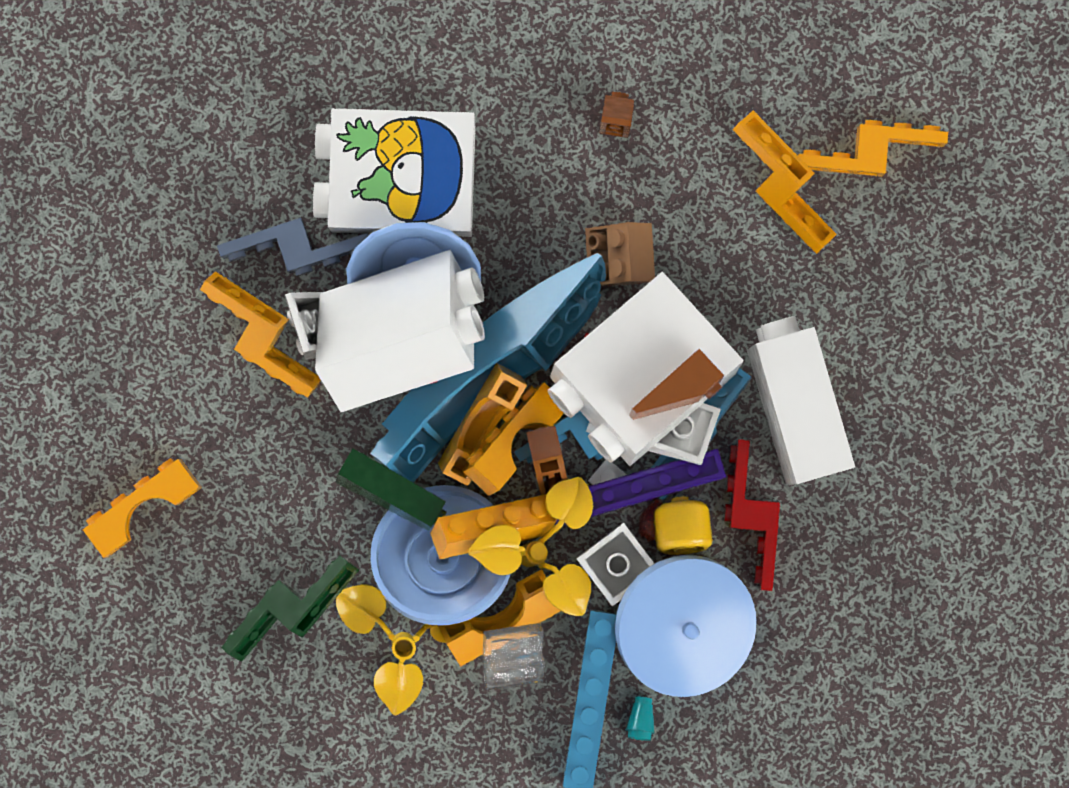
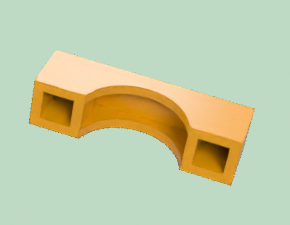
[438,363,527,486]
[463,382,564,496]
[82,458,202,558]
[430,494,557,559]
[438,569,560,667]

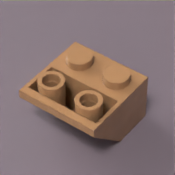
[585,222,655,286]

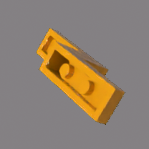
[732,110,837,254]
[798,120,948,177]
[200,271,321,398]

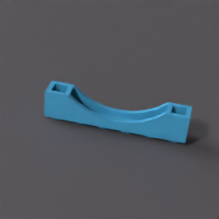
[563,609,617,788]

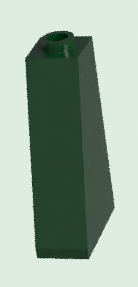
[335,448,447,531]

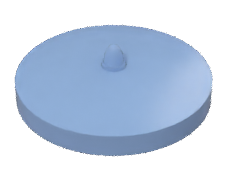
[371,485,511,626]
[615,555,756,697]

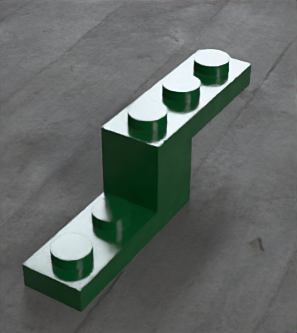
[221,555,359,662]

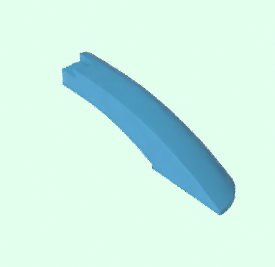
[370,253,606,483]

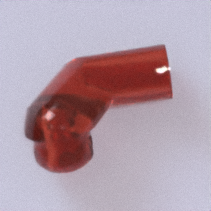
[638,498,663,541]

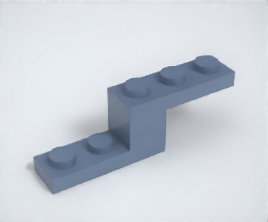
[217,218,369,276]

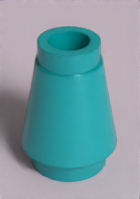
[625,697,655,741]

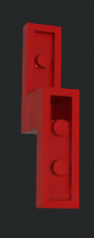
[724,439,780,591]

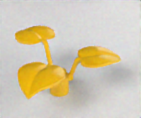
[468,477,593,616]
[336,584,446,716]

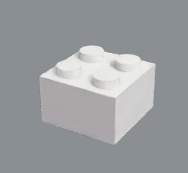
[576,523,655,606]

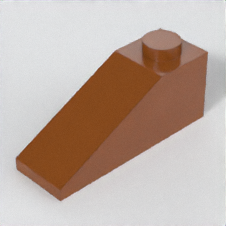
[599,92,634,138]
[629,349,724,420]
[526,426,568,495]

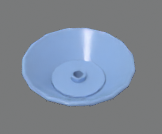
[346,222,481,284]

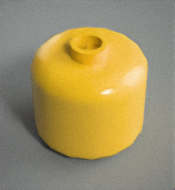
[653,496,713,555]

